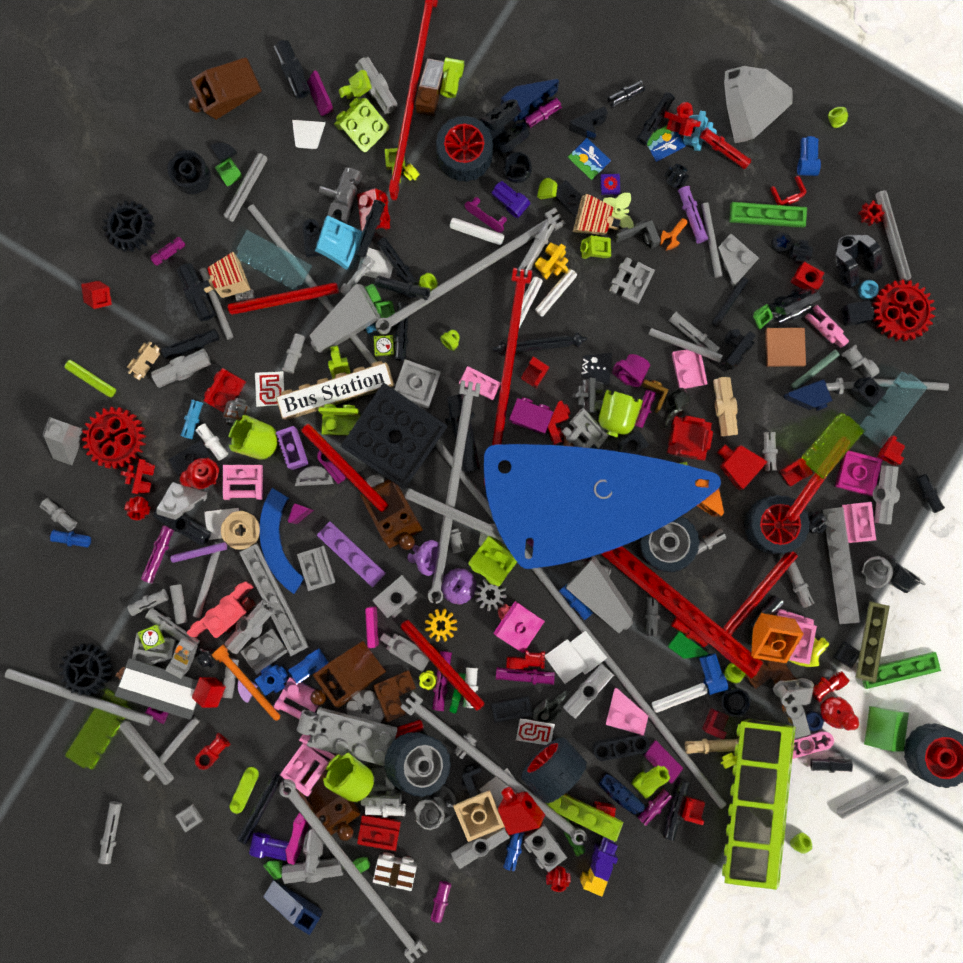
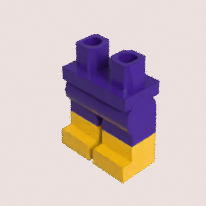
[580,836,618,896]

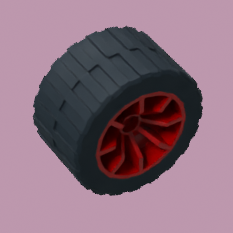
[436,116,493,182]
[744,495,810,554]
[904,723,963,788]
[521,737,587,803]

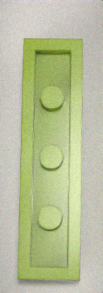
[545,794,624,842]

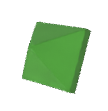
[753,304,773,330]
[263,861,282,880]

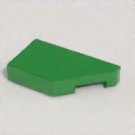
[667,631,708,659]
[449,672,466,713]

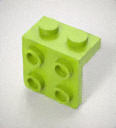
[334,98,389,152]
[468,536,517,587]

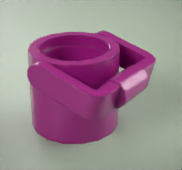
[612,354,650,387]

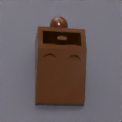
[188,57,262,120]
[360,479,423,550]
[310,641,386,708]
[296,768,361,841]

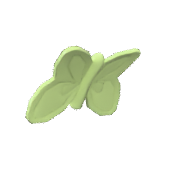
[603,193,634,229]

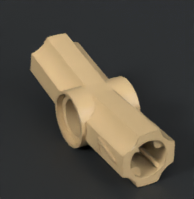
[713,377,738,436]

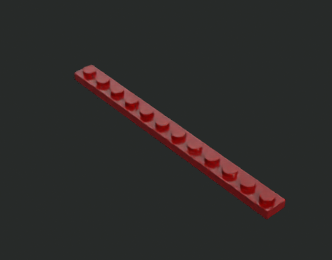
[601,546,763,679]

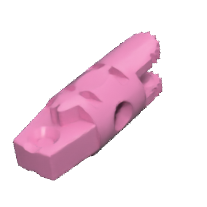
[805,305,849,348]

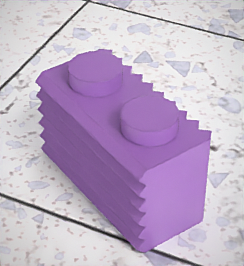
[276,426,308,470]

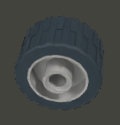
[640,516,700,572]
[384,732,451,797]

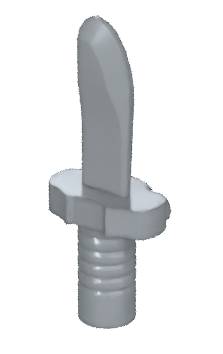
[826,378,856,394]

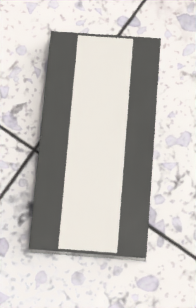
[115,658,198,720]

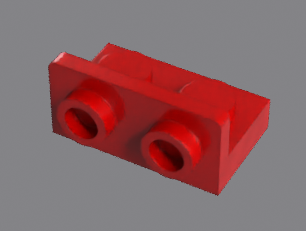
[204,368,246,412]

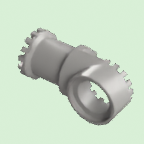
[841,344,879,378]

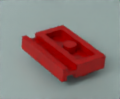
[357,814,401,851]

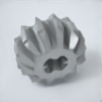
[474,579,507,611]

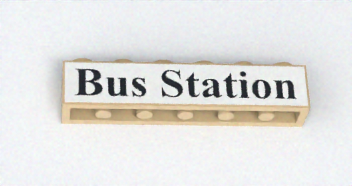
[276,361,395,420]

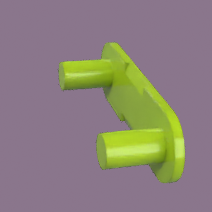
[230,767,259,814]

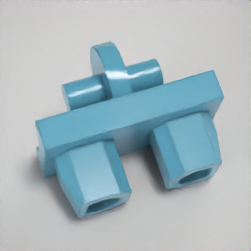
[683,111,717,151]

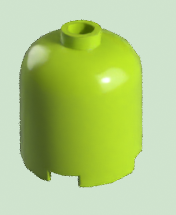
[598,390,643,437]
[229,415,278,460]
[323,753,374,802]

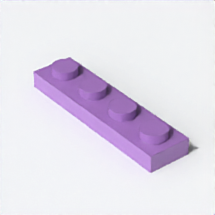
[317,521,386,587]

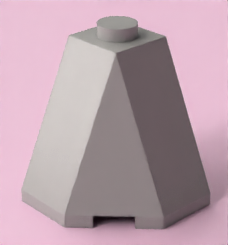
[42,417,85,465]

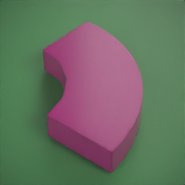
[286,812,309,865]

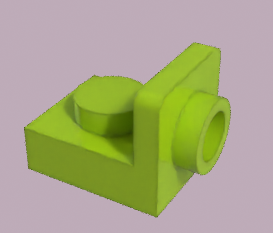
[580,235,611,259]

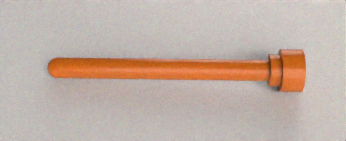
[211,644,280,721]

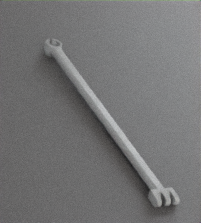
[376,208,566,334]
[427,380,481,604]
[401,691,587,845]
[279,779,428,963]

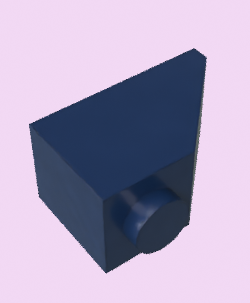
[783,380,832,411]

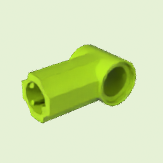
[440,57,464,98]
[631,765,670,798]

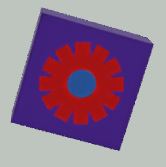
[600,174,620,195]

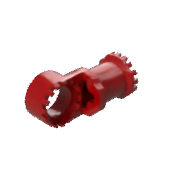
[506,650,545,669]
[812,671,850,703]
[195,733,231,770]

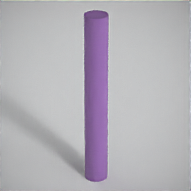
[170,542,227,563]

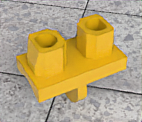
[535,243,569,280]

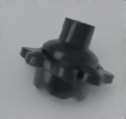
[196,648,216,668]

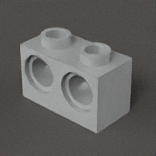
[523,822,567,872]

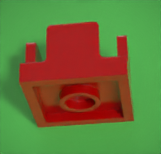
[666,416,713,461]

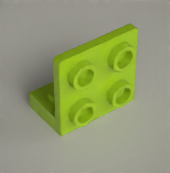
[318,404,362,436]

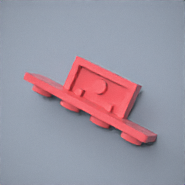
[187,582,254,638]

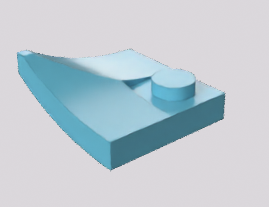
[315,216,362,270]

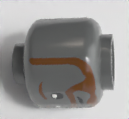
[223,398,251,426]

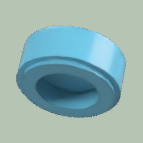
[858,280,879,300]

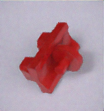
[664,102,701,137]
[120,459,155,494]

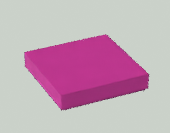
[835,450,883,497]
[365,606,379,648]

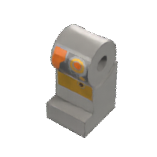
[166,638,198,679]
[782,705,811,739]

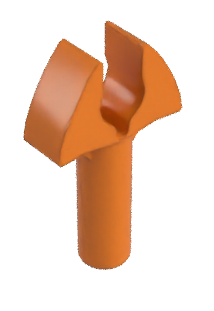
[660,218,688,250]

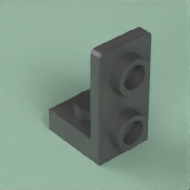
[615,220,661,249]

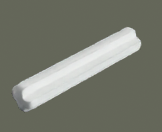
[450,218,504,245]
[535,269,577,316]
[519,277,542,328]
[652,683,708,712]

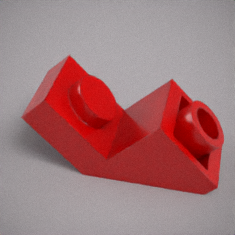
[547,401,571,445]

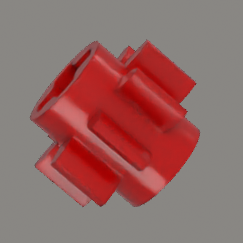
[858,201,885,226]
[124,496,150,520]
[546,866,571,892]

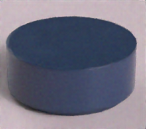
[805,711,824,731]

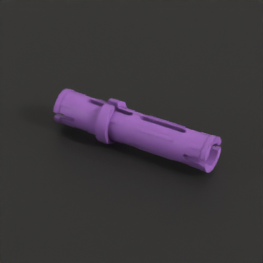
[678,186,708,244]

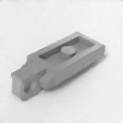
[380,632,429,672]

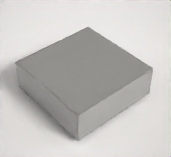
[175,804,203,832]

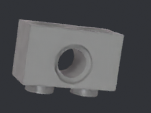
[372,575,418,618]

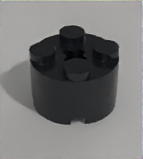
[167,150,211,194]

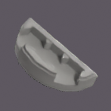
[295,466,334,486]

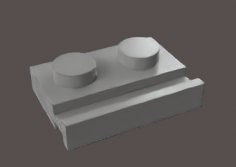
[297,546,336,591]
[241,629,288,675]

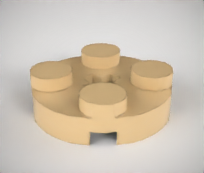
[221,511,260,549]

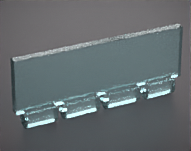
[236,230,312,291]
[860,372,928,448]

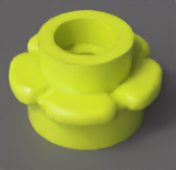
[403,163,420,181]
[419,671,437,690]
[721,753,737,769]

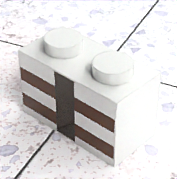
[373,852,418,891]

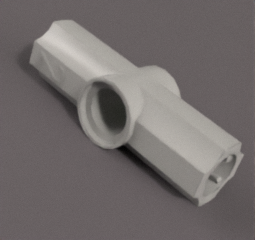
[355,57,398,114]
[151,349,211,388]
[873,465,900,524]
[224,600,274,654]
[563,664,614,719]
[451,827,510,869]
[282,858,343,884]

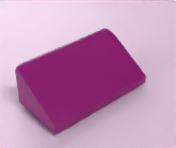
[307,70,334,116]
[287,504,314,524]
[643,740,683,784]

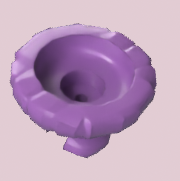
[407,540,439,576]
[441,568,477,604]

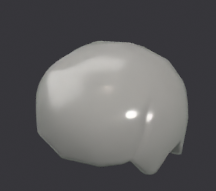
[862,556,893,588]
[414,799,445,830]

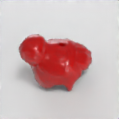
[180,458,220,490]
[820,697,859,731]

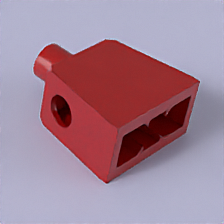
[717,444,767,490]
[498,787,545,835]

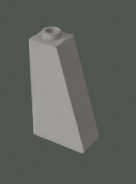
[309,284,381,353]
[566,556,634,633]

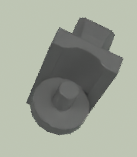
[573,378,603,414]

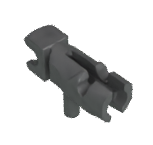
[318,167,362,224]

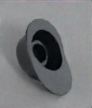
[890,555,926,593]

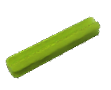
[64,360,116,397]

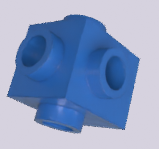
[255,665,288,696]

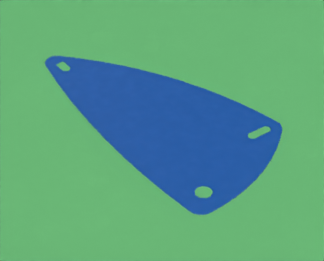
[484,444,721,569]

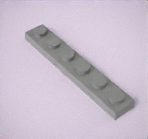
[823,507,860,624]
[239,544,309,656]

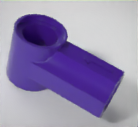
[491,181,531,218]
[249,833,289,861]

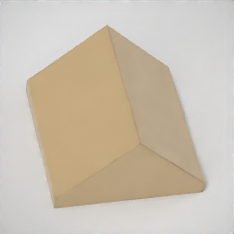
[453,790,505,842]

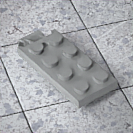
[297,707,397,766]

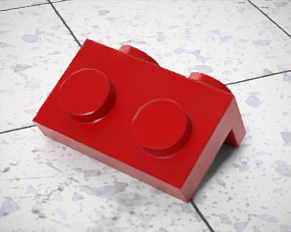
[357,189,390,232]

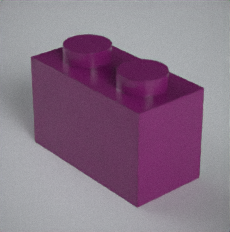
[509,397,553,435]

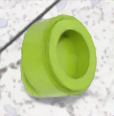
[828,107,848,128]
[419,273,437,291]
[440,330,460,351]
[723,663,745,683]
[790,832,812,854]

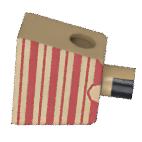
[573,194,621,235]
[201,252,251,298]

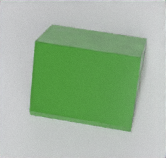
[864,706,909,751]

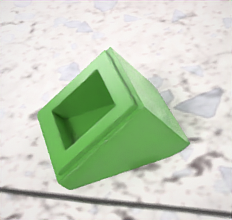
[215,158,242,186]
[374,301,395,324]

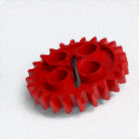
[872,279,936,342]
[82,407,146,469]

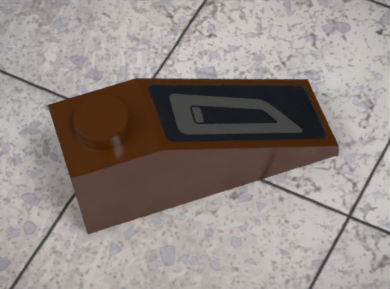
[415,59,444,117]

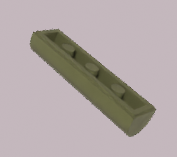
[855,602,890,683]

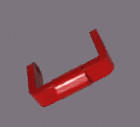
[770,176,806,206]

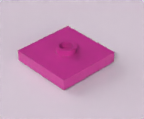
[493,601,545,653]

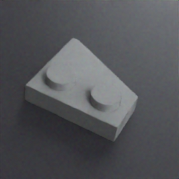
[717,234,759,286]
[156,482,208,520]
[132,633,176,665]
[361,789,402,808]

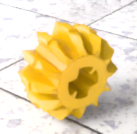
[425,609,457,642]

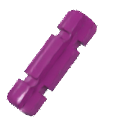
[150,237,185,266]

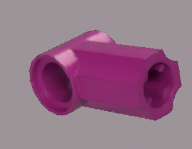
[317,451,347,484]

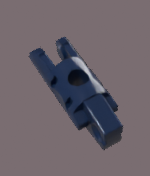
[598,774,644,815]

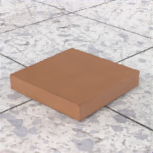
[765,328,806,367]

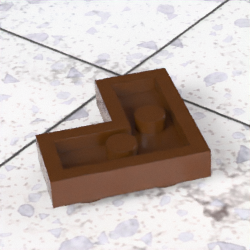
[745,659,796,689]
[372,670,416,722]

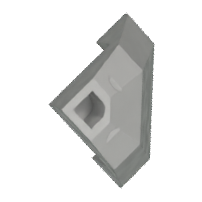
[724,66,793,143]

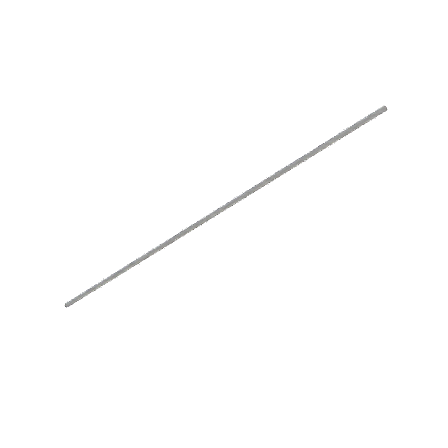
[248,204,726,809]

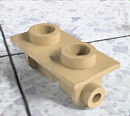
[127,341,161,380]

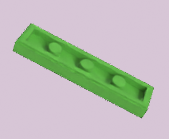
[730,202,807,228]
[862,652,941,689]

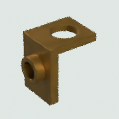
[641,380,669,413]

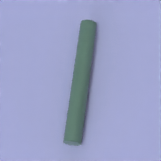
[791,350,840,390]

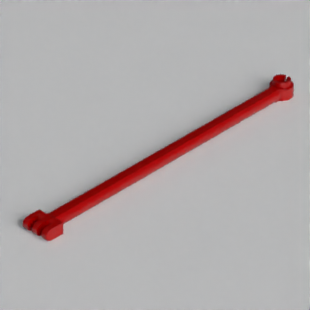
[389,0,438,200]
[484,268,532,484]

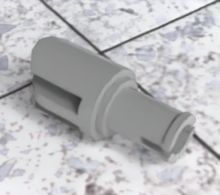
[303,828,324,876]

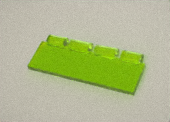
[802,413,865,479]
[65,689,131,769]

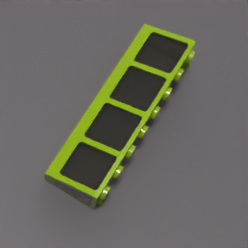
[722,718,796,890]

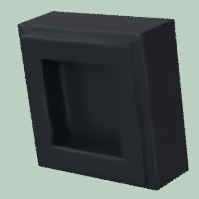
[834,641,860,669]

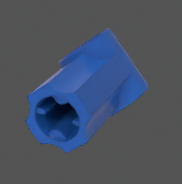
[797,136,821,176]
[288,648,329,684]
[699,653,728,695]

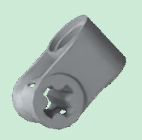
[773,678,814,707]

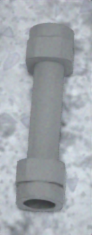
[339,255,375,296]

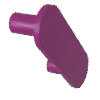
[465,197,507,233]

